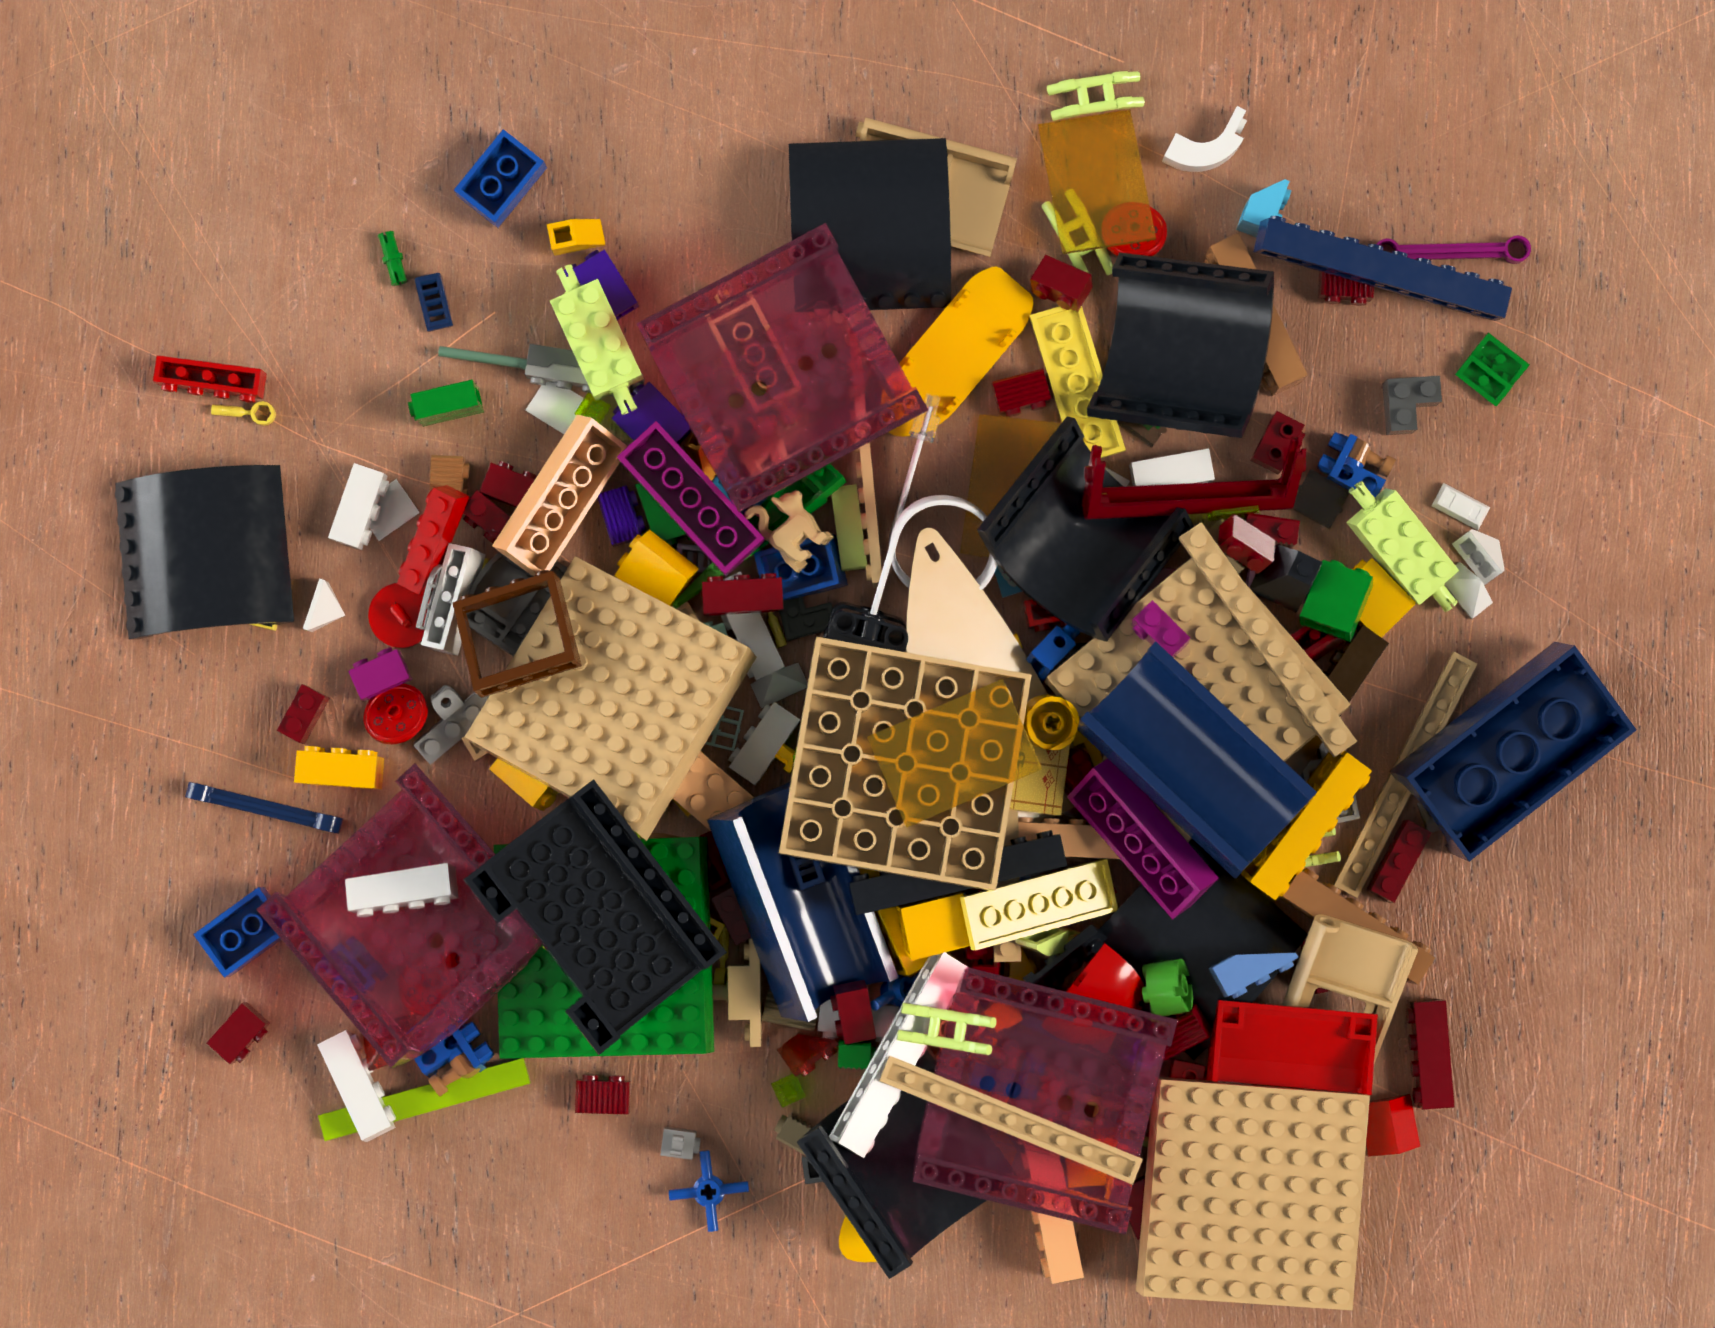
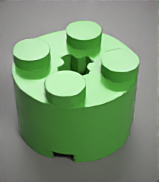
[1142,959,1193,1017]

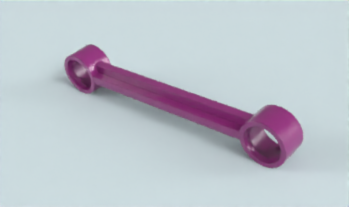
[1376,235,1531,264]

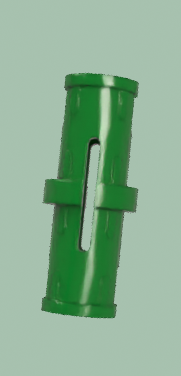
[378,231,408,286]

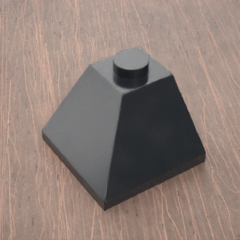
[1249,543,1323,613]

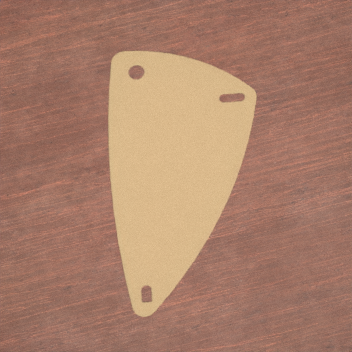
[906,528,1075,823]

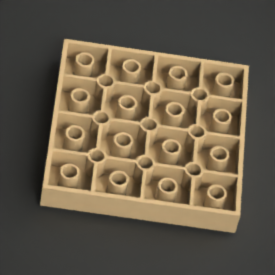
[465,556,757,841]
[1045,558,1351,842]
[778,637,1032,891]
[1136,1076,1370,1310]

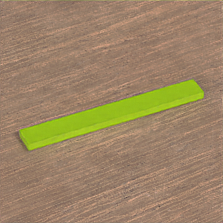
[318,1058,531,1141]

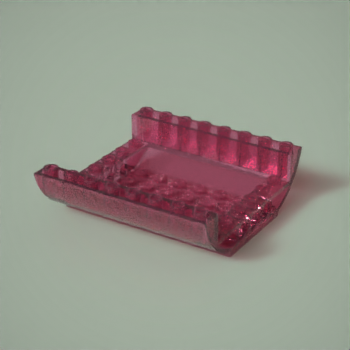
[637,223,928,512]
[256,763,542,1068]
[913,967,1177,1235]

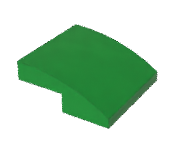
[1455,332,1530,407]

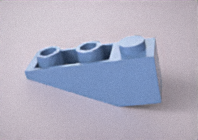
[1208,953,1299,999]

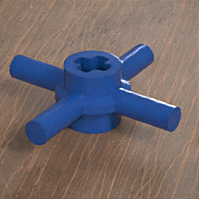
[870,971,920,1011]
[669,1150,749,1232]

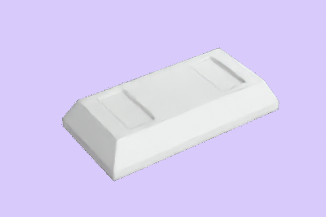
[1432,483,1490,530]

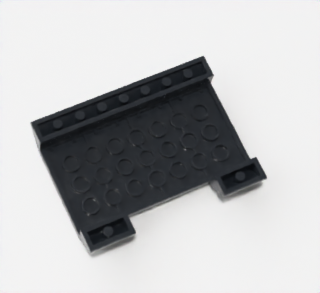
[463,779,727,1055]

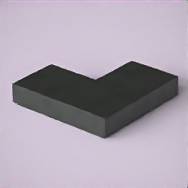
[779,597,833,641]

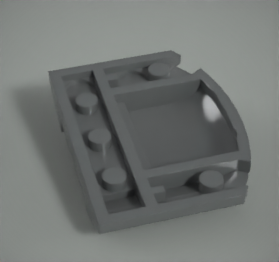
[466,552,567,657]

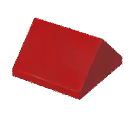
[1366,1094,1421,1157]

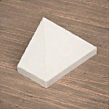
[1452,529,1505,585]
[1444,562,1493,619]
[303,578,345,632]
[750,663,808,708]

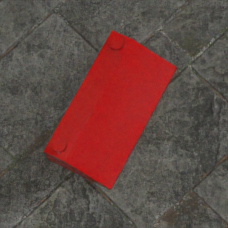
[1207,1000,1378,1095]

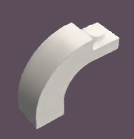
[1162,106,1247,172]

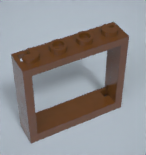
[452,570,582,698]

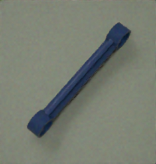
[185,782,343,834]

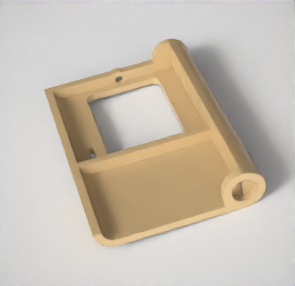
[855,118,1017,257]
[1282,914,1418,1064]

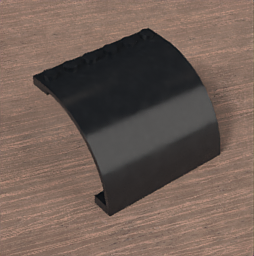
[789,138,951,313]
[1087,252,1274,438]
[977,416,1194,642]
[115,465,294,640]
[1084,839,1308,1060]
[797,1046,1019,1279]

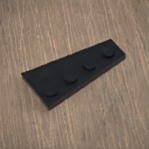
[1005,924,1108,1011]

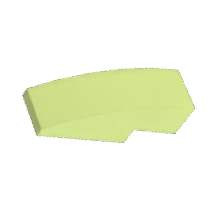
[831,484,867,571]
[1015,926,1081,956]

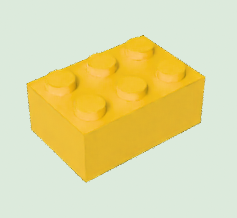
[294,746,384,790]

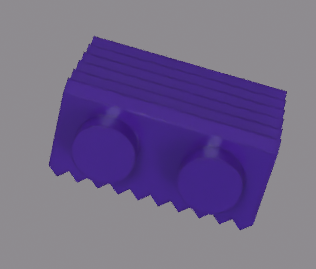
[597,486,646,547]

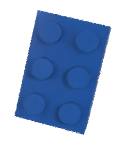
[454,129,547,228]
[193,887,295,978]

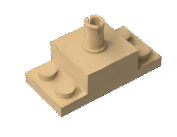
[712,938,762,1047]

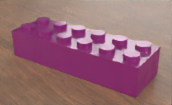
[617,421,765,577]
[1067,758,1219,919]

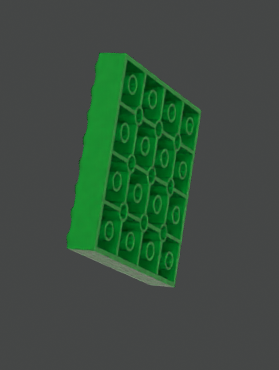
[493,837,714,1059]

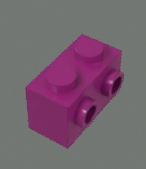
[1131,600,1191,658]
[348,647,413,701]

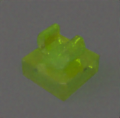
[574,392,611,424]
[771,1072,806,1108]

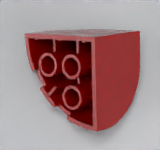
[1041,943,1145,1042]

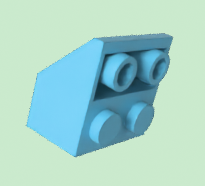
[1236,179,1291,237]

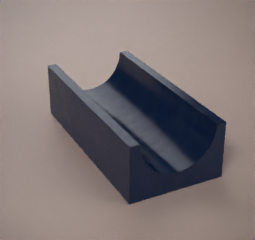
[1077,641,1317,879]
[1390,642,1637,862]
[707,781,899,1022]

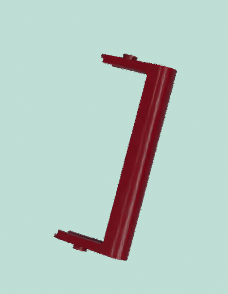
[1082,436,1306,520]

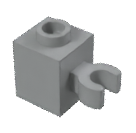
[660,1127,701,1160]

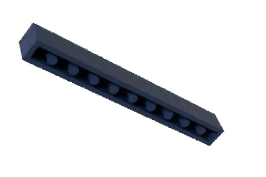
[1253,216,1512,321]

